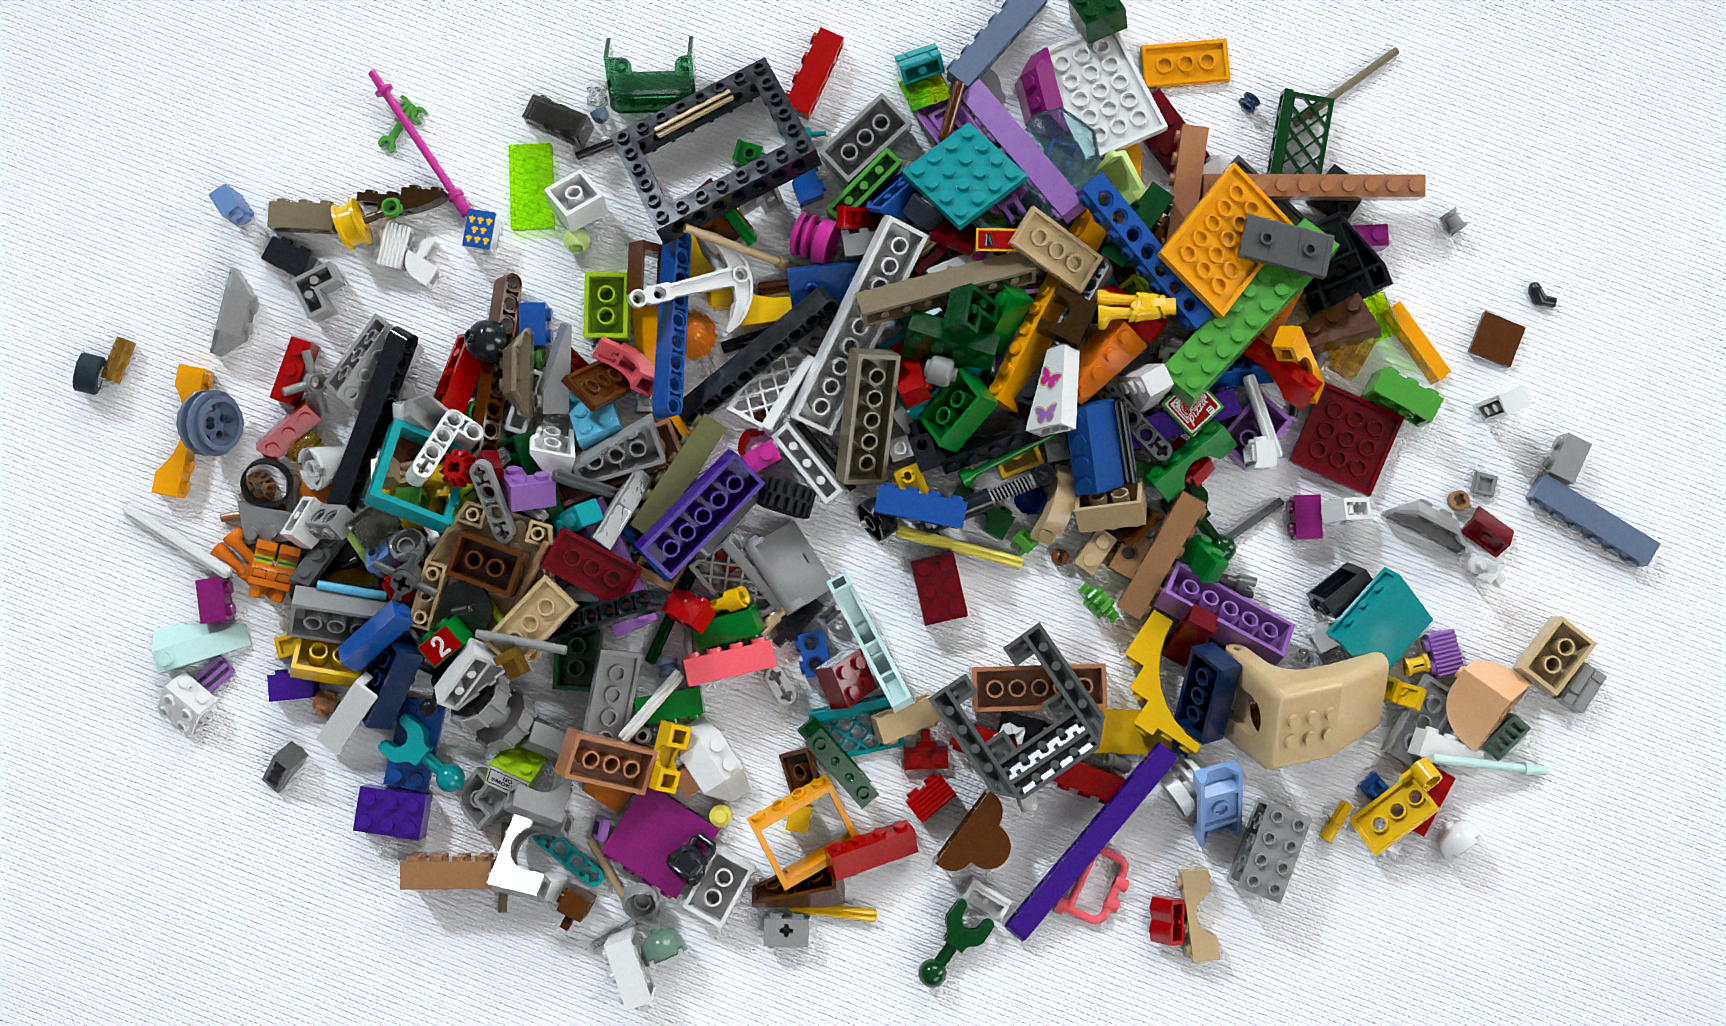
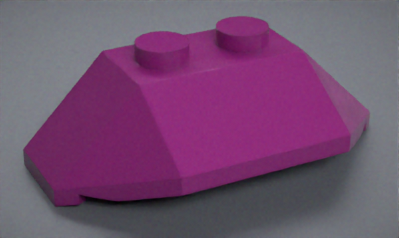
[1015,47,1070,138]

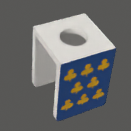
[462,209,502,256]

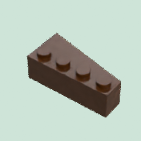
[1298,292,1382,357]

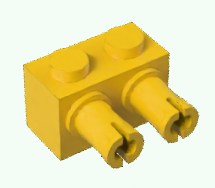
[891,462,929,494]

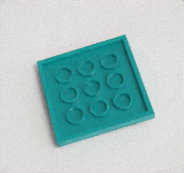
[902,122,1027,231]

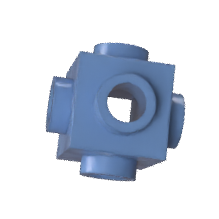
[364,539,403,579]

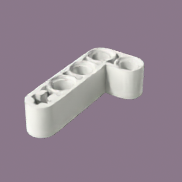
[406,409,484,487]

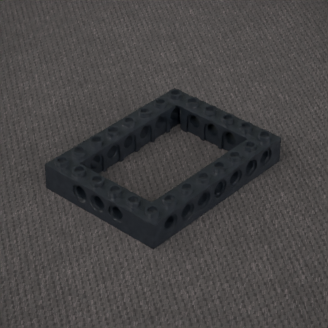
[610,57,822,245]

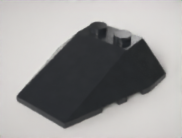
[1301,212,1394,319]

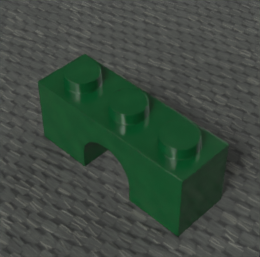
[952,485,1016,541]

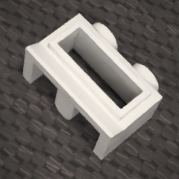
[1243,436,1277,472]

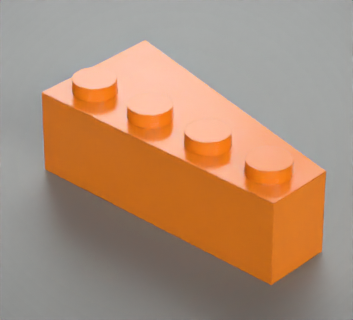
[1077,319,1148,405]

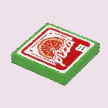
[1160,390,1224,438]

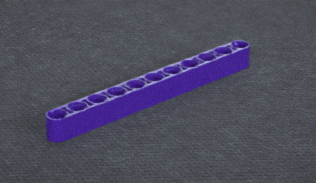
[1004,742,1178,942]

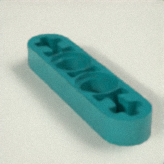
[532,834,605,887]

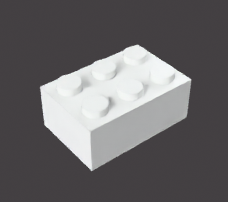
[682,844,756,929]
[602,926,656,1011]

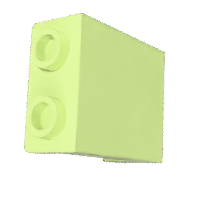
[1085,150,1146,218]

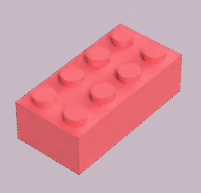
[681,637,777,687]

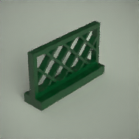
[1266,88,1335,174]

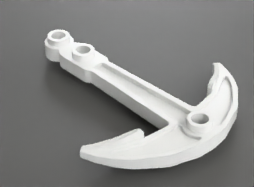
[628,230,753,334]

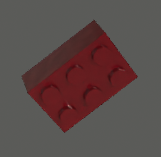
[910,551,968,626]

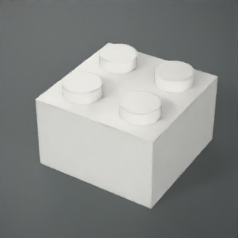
[544,169,608,233]

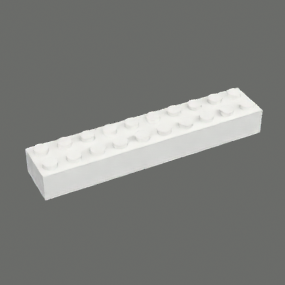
[788,214,929,436]

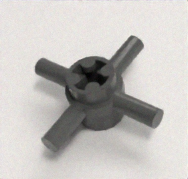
[372,549,439,603]

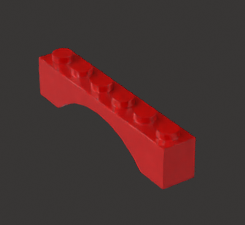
[1194,320,1323,411]

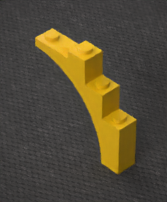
[690,235,792,329]
[1125,610,1201,755]

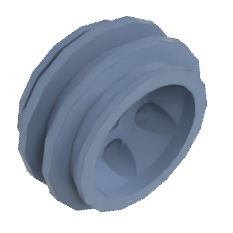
[176,390,244,457]

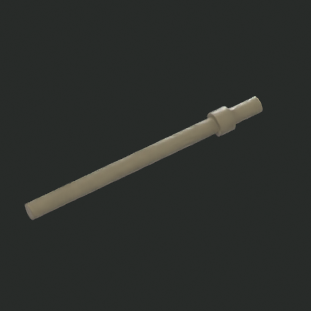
[1292,47,1399,128]

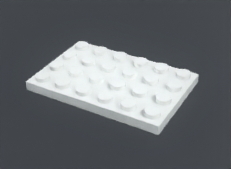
[1033,32,1168,164]

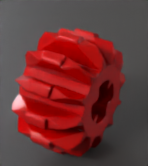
[439,449,476,488]

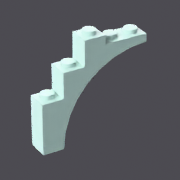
[826,571,915,713]

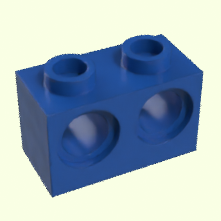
[794,629,830,678]

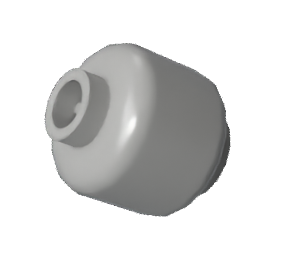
[924,355,958,387]

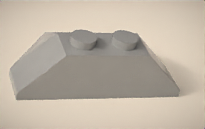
[209,268,259,357]
[1381,499,1468,555]

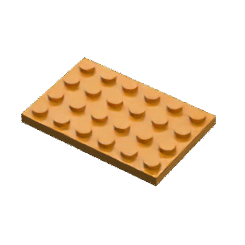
[1157,162,1294,319]

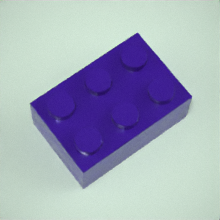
[353,784,433,841]

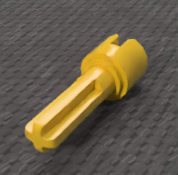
[710,586,750,613]

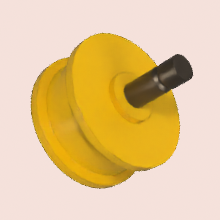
[331,198,385,251]

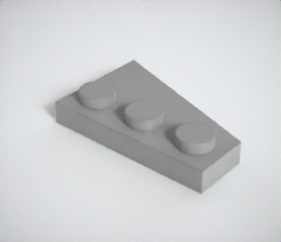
[237,500,292,545]

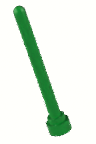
[957,434,1057,488]

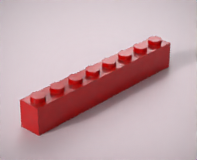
[949,723,1126,805]

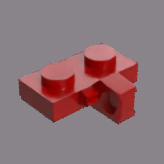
[904,730,949,770]

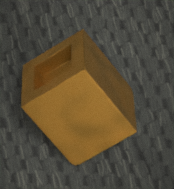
[493,646,531,680]

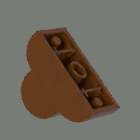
[934,787,1011,871]

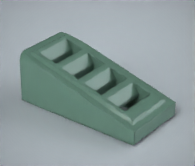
[1481,713,1531,761]

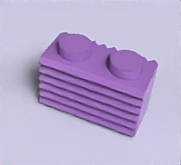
[1421,629,1464,678]

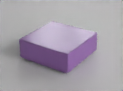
[591,815,611,842]

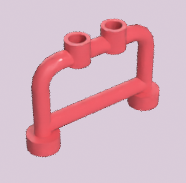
[1052,847,1130,925]

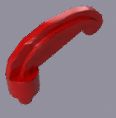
[738,428,764,456]

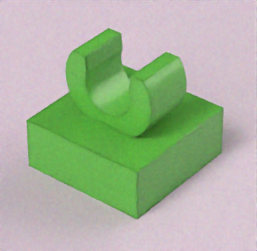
[1010,526,1039,556]

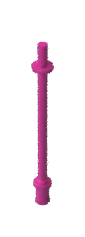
[368,70,473,218]

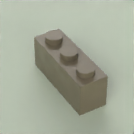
[267,198,338,235]

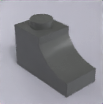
[261,741,309,793]

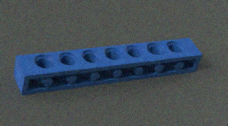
[1075,172,1213,332]

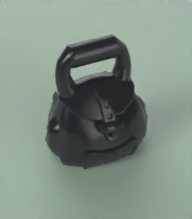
[666,833,716,886]

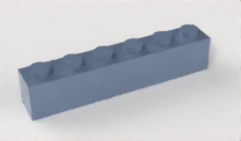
[946,0,1049,91]
[1525,474,1661,568]

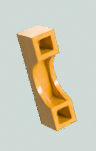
[1271,326,1325,404]

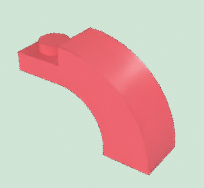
[592,336,655,398]

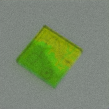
[898,74,951,112]

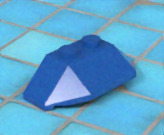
[866,172,920,219]

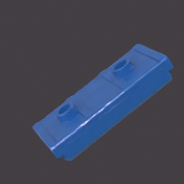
[787,259,862,308]

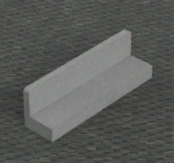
[403,392,471,437]

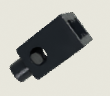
[908,420,941,473]

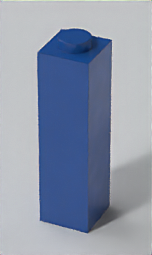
[338,600,413,672]

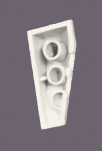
[529,414,575,475]

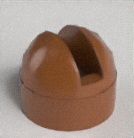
[1051,549,1069,566]

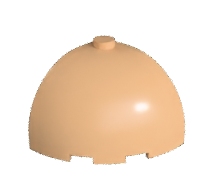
[1446,660,1533,752]

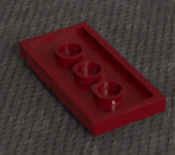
[1143,88,1210,175]
[540,527,643,601]

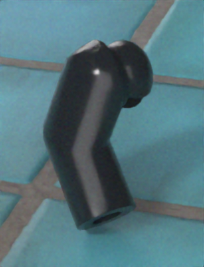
[1528,282,1557,308]

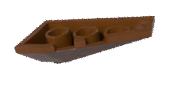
[751,867,845,908]

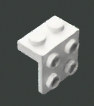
[157,671,218,736]

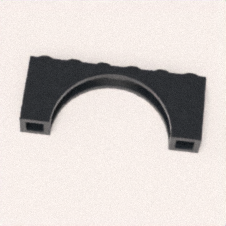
[931,418,1062,475]

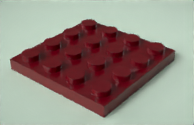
[1288,381,1404,497]

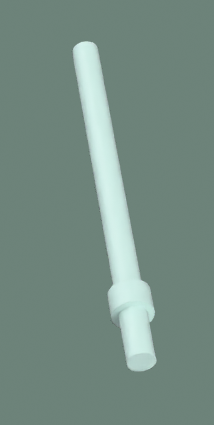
[1429,754,1548,776]

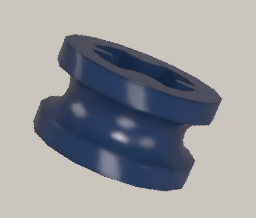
[1238,92,1261,113]

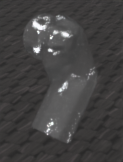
[1294,648,1324,668]

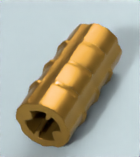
[100,336,136,384]

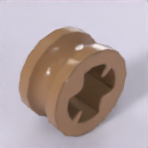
[1447,490,1470,510]

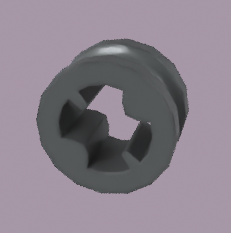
[820,603,842,624]

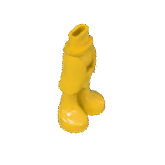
[1097,289,1176,330]

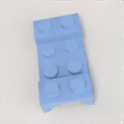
[1193,760,1243,848]

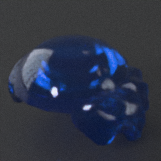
[1014,487,1048,515]

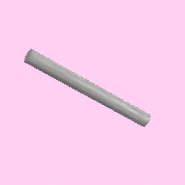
[475,629,567,655]

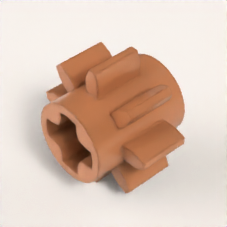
[312,689,341,717]

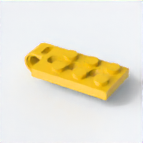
[1348,758,1442,856]

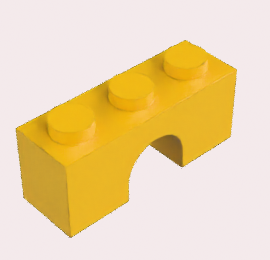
[648,720,692,794]

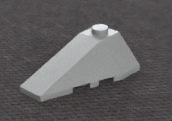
[534,323,572,414]

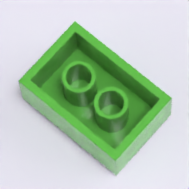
[1360,367,1444,427]

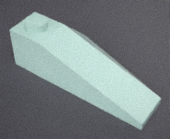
[152,624,252,674]

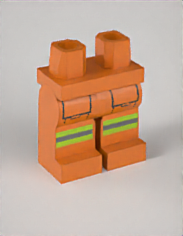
[248,539,302,603]

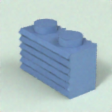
[208,184,254,226]

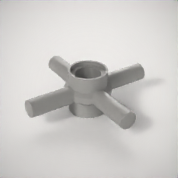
[282,350,331,415]

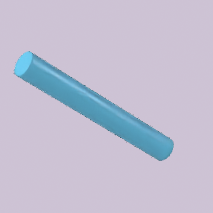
[316,580,387,601]

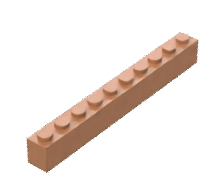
[1199,174,1426,201]

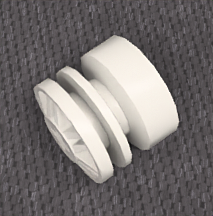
[1159,757,1202,817]

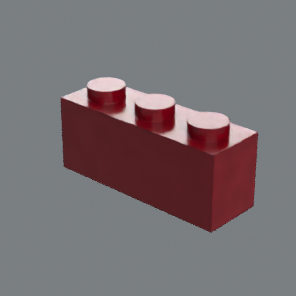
[1162,604,1218,667]

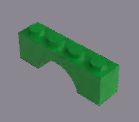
[1146,419,1238,502]

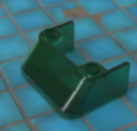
[603,36,697,114]

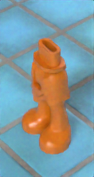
[210,527,273,599]

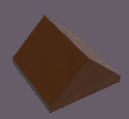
[779,746,821,794]

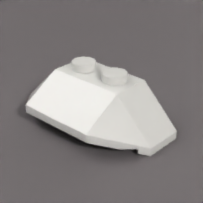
[679,716,750,802]

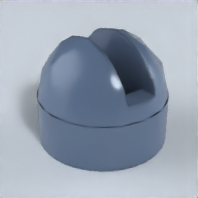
[590,106,609,124]

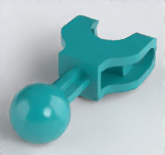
[378,713,465,793]

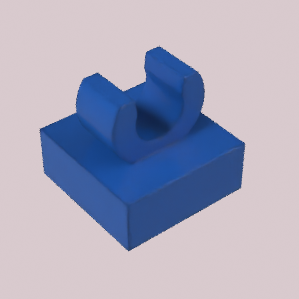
[1357,771,1390,802]

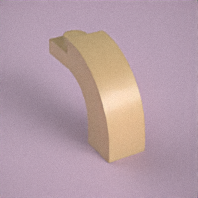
[1030,464,1077,545]

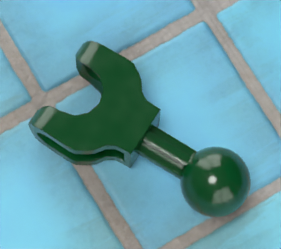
[1159,483,1237,561]
[918,897,994,988]

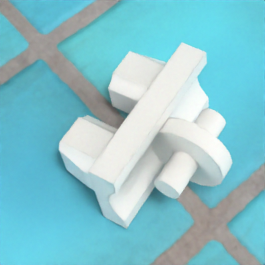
[1464,555,1507,588]

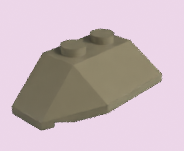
[499,328,534,419]

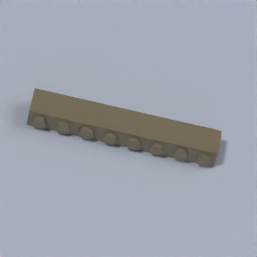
[855,252,1036,327]

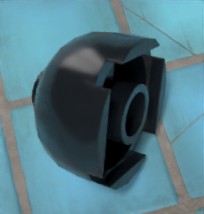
[464,319,507,365]
[856,497,898,542]

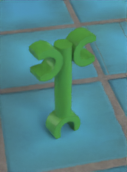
[378,95,428,153]

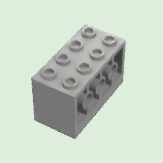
[323,313,425,411]
[1226,797,1313,904]

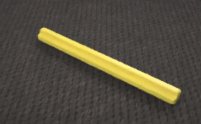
[896,525,1023,569]

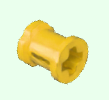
[1402,653,1431,677]

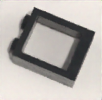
[1306,562,1373,619]

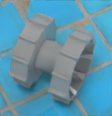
[450,674,537,754]

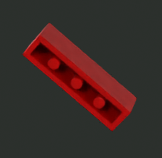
[786,27,844,121]
[433,333,482,415]
[824,820,918,881]

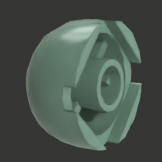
[641,926,688,967]

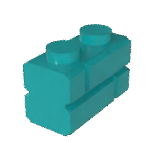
[894,43,945,85]

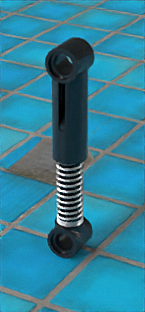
[920,463,1056,535]

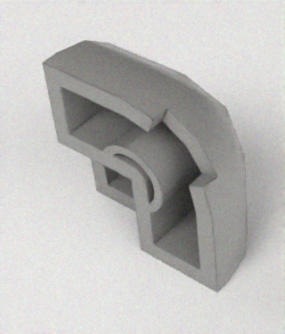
[460,767,507,831]

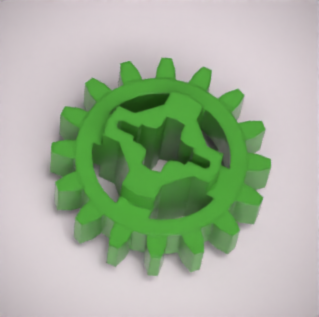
[1077,583,1120,623]

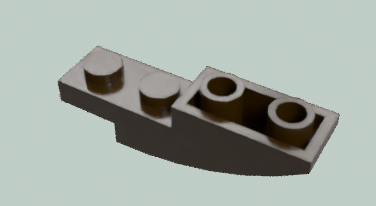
[356,185,448,216]

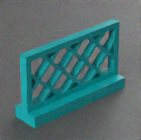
[808,694,905,764]

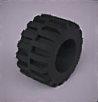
[757,476,817,519]

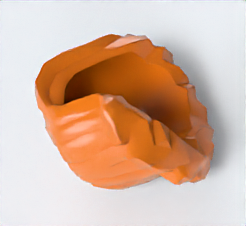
[685,310,717,361]

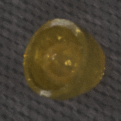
[285,430,323,465]

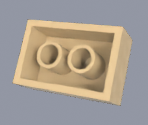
[1074,478,1147,533]
[1512,616,1597,696]

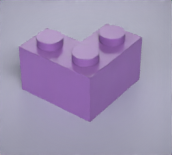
[500,466,556,512]

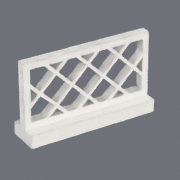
[726,348,815,436]

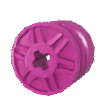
[789,211,841,264]

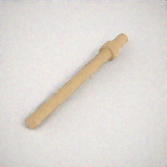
[683,223,802,271]

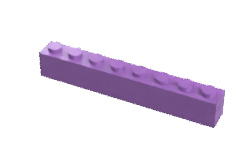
[962,79,1086,224]

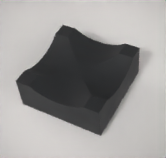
[1306,164,1361,221]

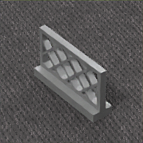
[688,532,782,618]

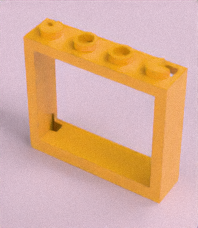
[747,774,858,891]

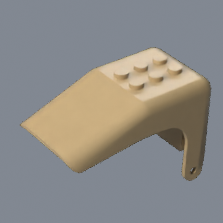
[1224,644,1389,770]

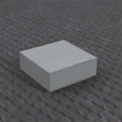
[1469,471,1498,498]

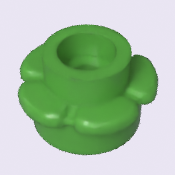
[381,197,403,219]

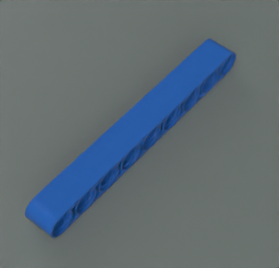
[653,234,692,419]

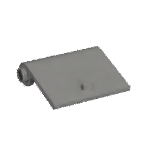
[744,520,832,616]

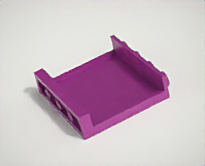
[601,787,721,899]

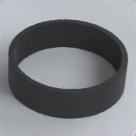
[240,458,293,508]

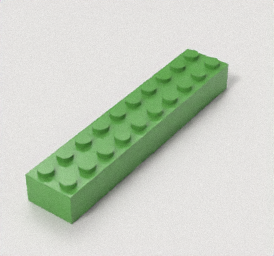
[1165,218,1339,408]

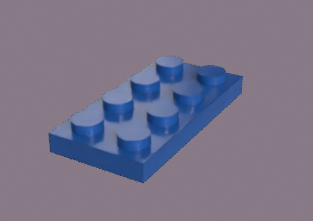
[383,697,447,793]

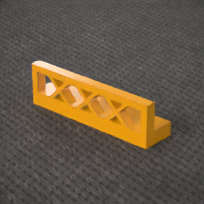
[1380,301,1451,385]

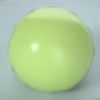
[563,228,591,254]

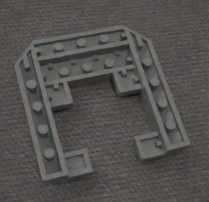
[928,622,1105,800]

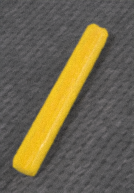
[789,905,877,922]

